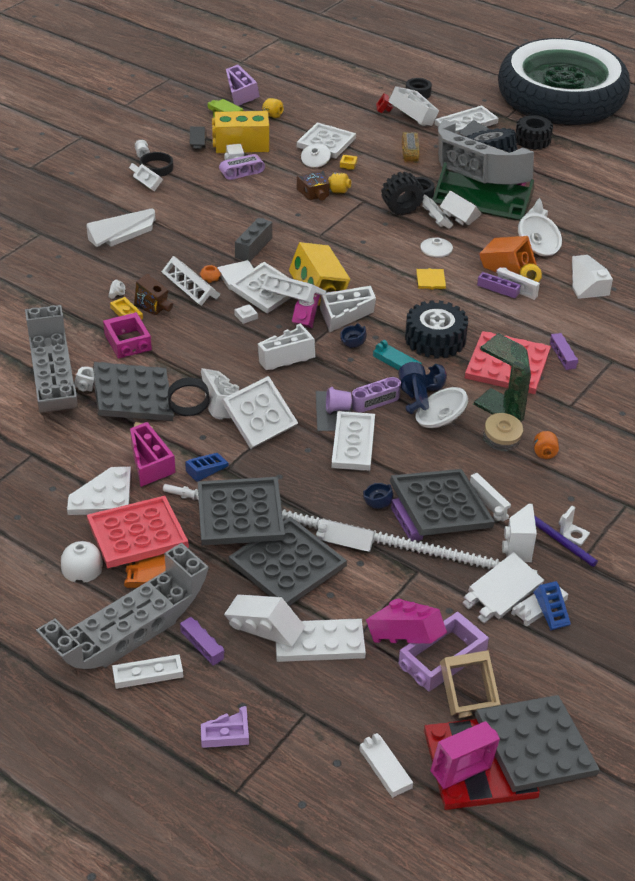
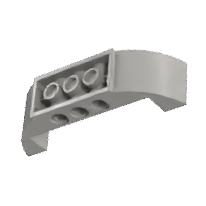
[438,120,534,184]
[25,305,78,413]
[36,543,209,669]

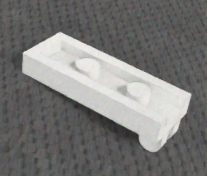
[496,267,540,300]
[470,473,511,522]
[316,519,375,552]
[511,588,568,627]
[359,733,413,798]

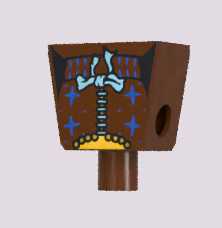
[296,170,329,201]
[134,273,173,315]

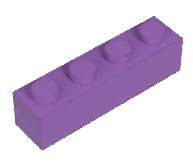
[477,272,521,298]
[550,333,578,370]
[391,498,423,542]
[180,617,225,665]

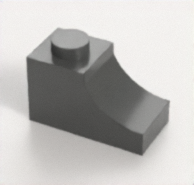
[190,126,207,149]

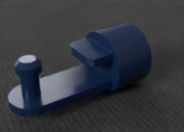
[398,362,429,414]

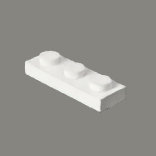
[422,194,453,229]
[112,654,183,689]

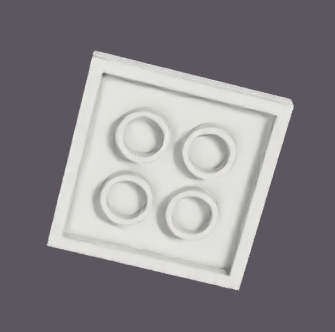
[297,122,356,158]
[230,262,291,314]
[221,376,298,449]

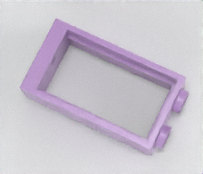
[399,612,489,692]

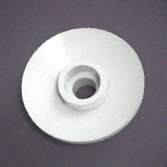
[301,143,331,168]
[420,238,453,258]

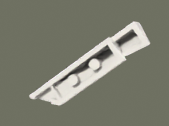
[86,208,156,247]

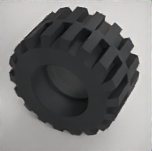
[516,115,553,149]
[381,172,424,215]

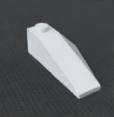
[572,255,613,299]
[201,368,239,419]

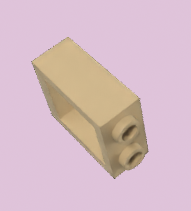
[440,650,501,718]

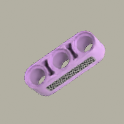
[219,154,265,180]
[352,377,401,413]

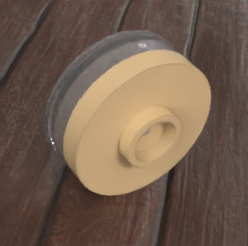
[483,413,523,451]

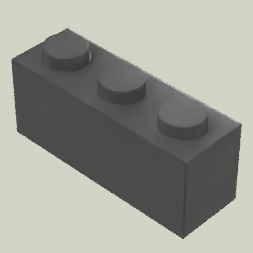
[235,218,272,262]

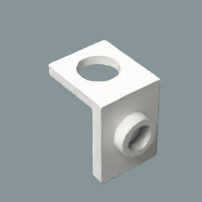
[559,506,590,546]

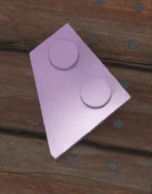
[201,706,249,748]

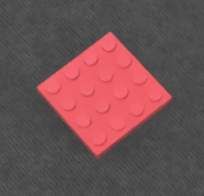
[465,331,551,394]
[87,496,189,568]

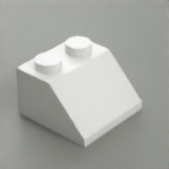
[440,191,482,226]
[502,504,537,562]

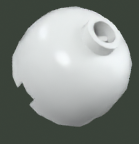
[61,541,103,583]

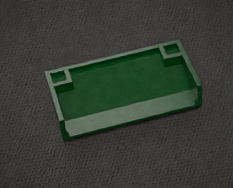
[432,162,534,221]

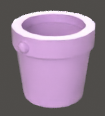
[326,387,352,414]

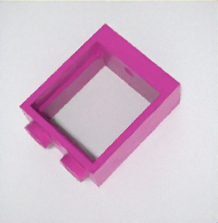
[103,312,152,359]
[430,721,500,789]

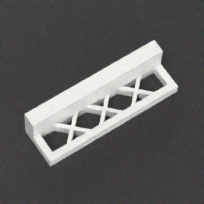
[161,256,220,306]
[261,272,326,303]

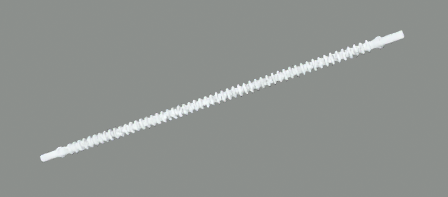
[163,484,537,573]

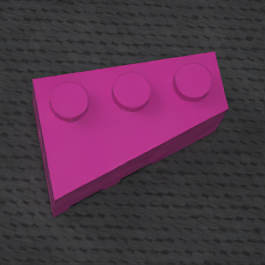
[130,422,176,487]
[366,599,447,644]

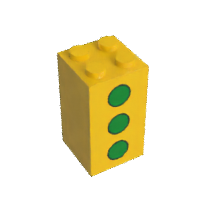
[212,111,269,153]
[289,242,350,306]

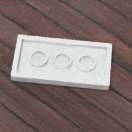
[435,106,499,135]
[331,411,375,471]
[276,619,366,662]

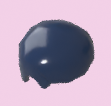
[340,323,367,348]
[426,364,447,392]
[363,483,393,509]

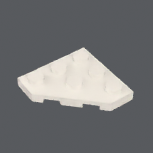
[67,467,131,515]

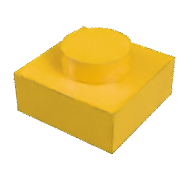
[340,155,358,170]

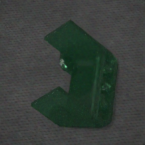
[473,333,531,422]

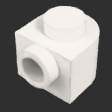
[74,367,94,392]

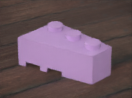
[226,65,259,106]

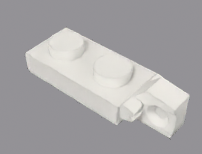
[129,163,163,191]

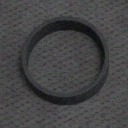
[140,152,173,177]
[168,377,210,416]

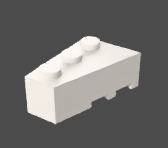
[389,86,439,126]
[320,286,376,332]
[258,323,315,370]
[224,595,305,647]

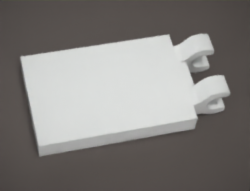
[462,552,544,624]

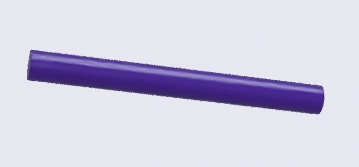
[534,515,598,567]

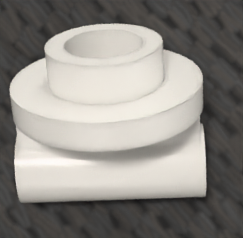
[109,280,125,299]

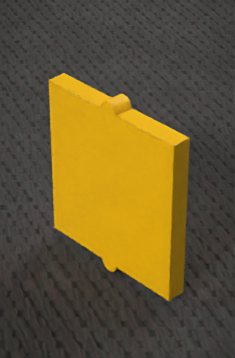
[416,268,446,290]

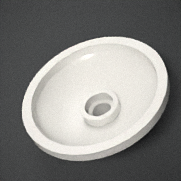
[518,213,562,256]
[416,387,468,428]

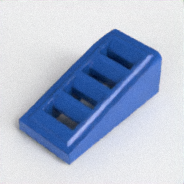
[185,453,229,482]
[534,581,571,630]

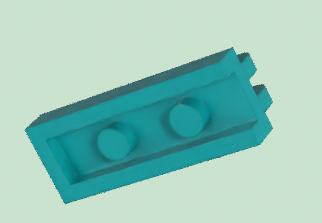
[373,340,422,370]

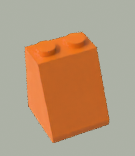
[479,236,537,274]

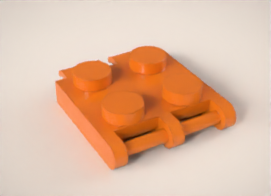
[124,554,166,588]

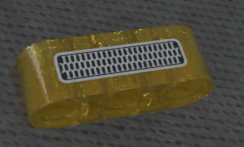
[402,132,419,161]

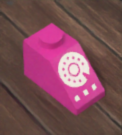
[292,293,320,328]

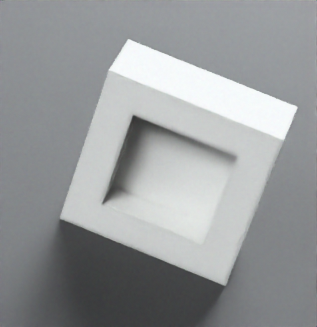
[234,304,258,324]

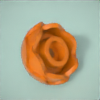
[200,265,221,283]

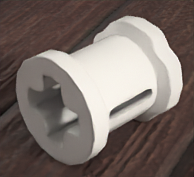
[135,140,150,158]

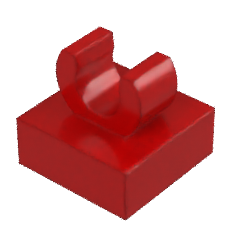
[376,93,393,113]

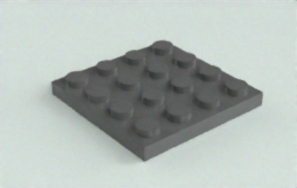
[93,362,174,421]
[390,469,495,536]
[198,477,285,546]
[229,516,347,606]
[475,695,600,792]

